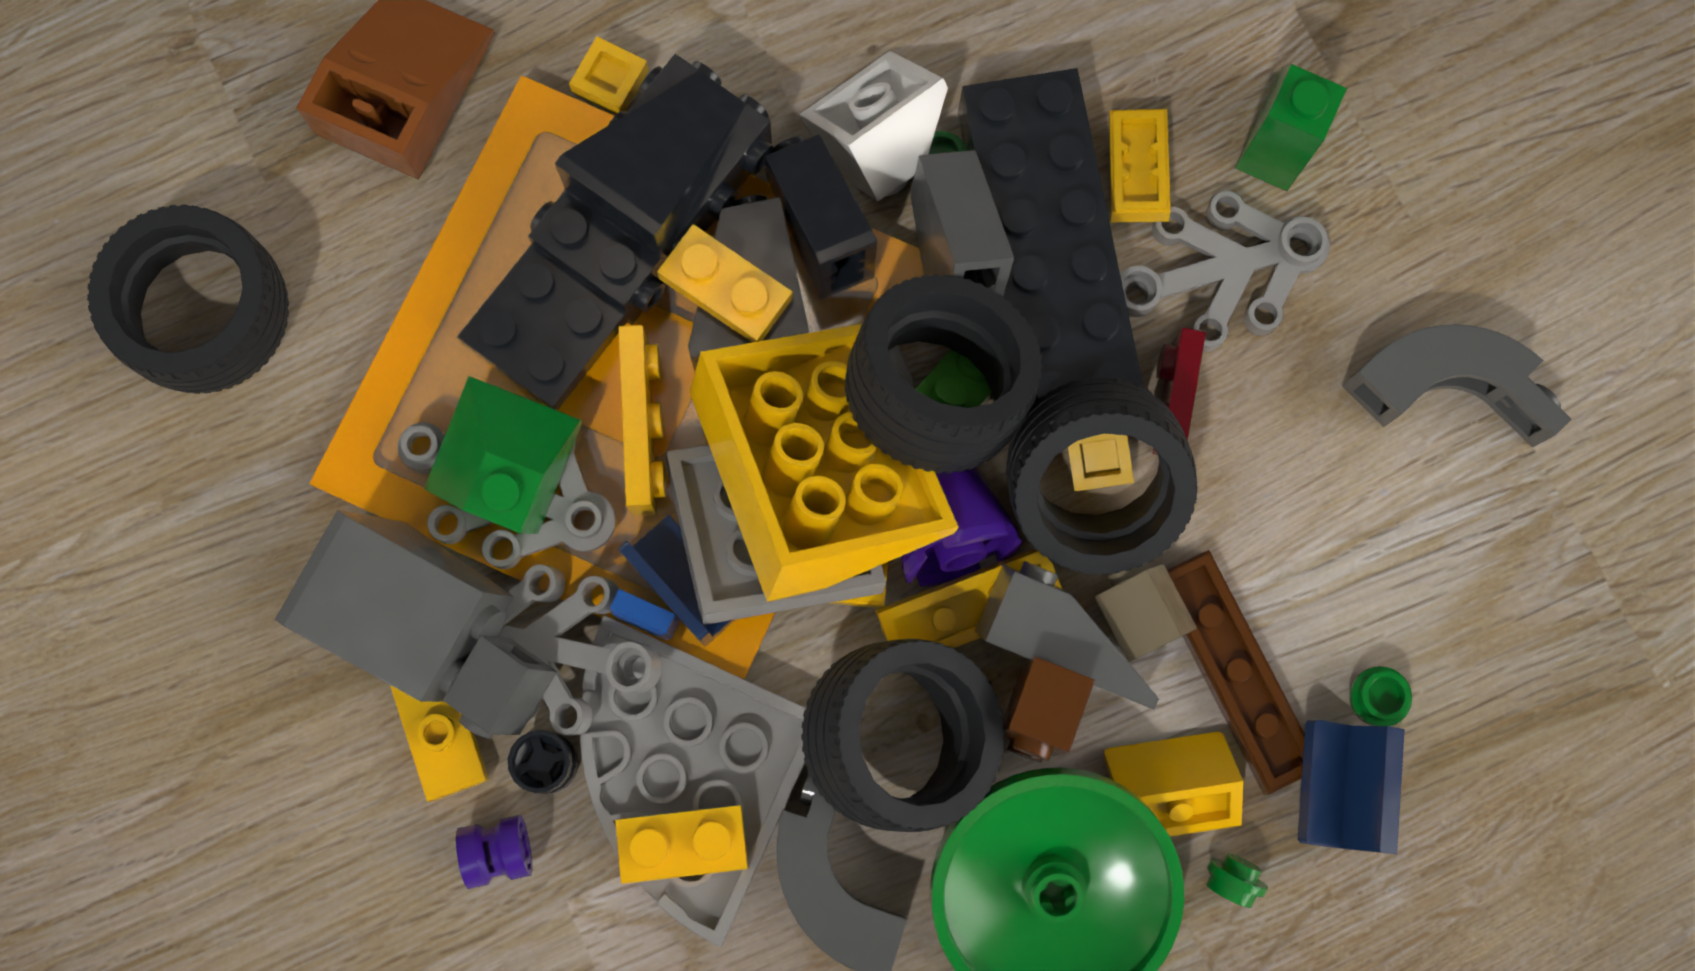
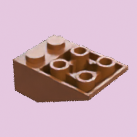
[296,0,495,180]

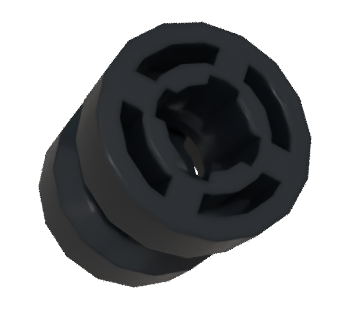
[507,730,579,794]

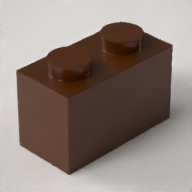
[1003,657,1095,763]

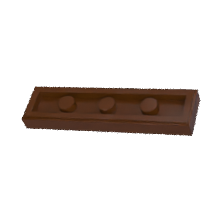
[1167,550,1305,795]

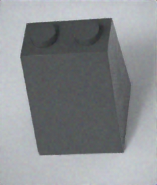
[275,510,514,702]

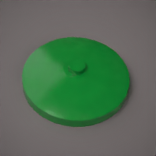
[930,767,1185,971]

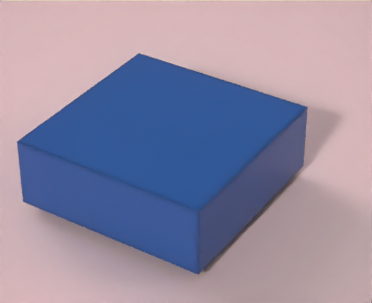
[609,589,681,641]

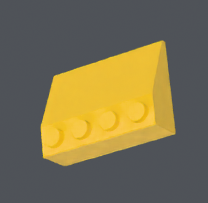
[689,324,958,602]

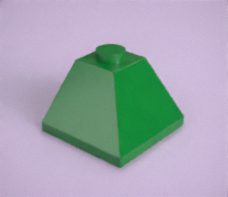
[424,376,583,534]

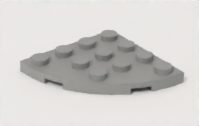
[580,615,806,948]

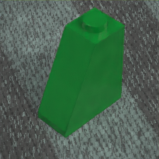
[1235,64,1347,191]

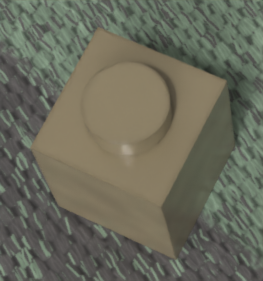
[1094,564,1197,662]

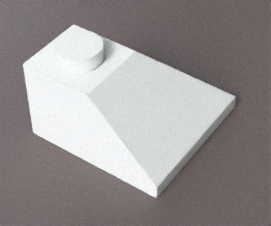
[799,51,948,201]

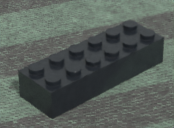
[958,68,1144,403]

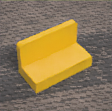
[1104,732,1243,836]

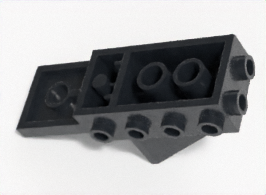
[457,54,774,410]

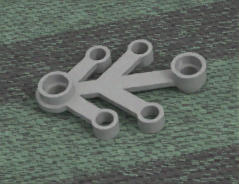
[1120,191,1330,352]
[398,422,616,569]
[496,564,662,735]

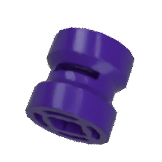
[456,815,533,889]

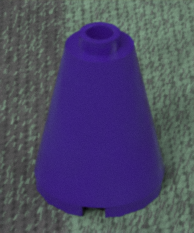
[901,466,1022,587]

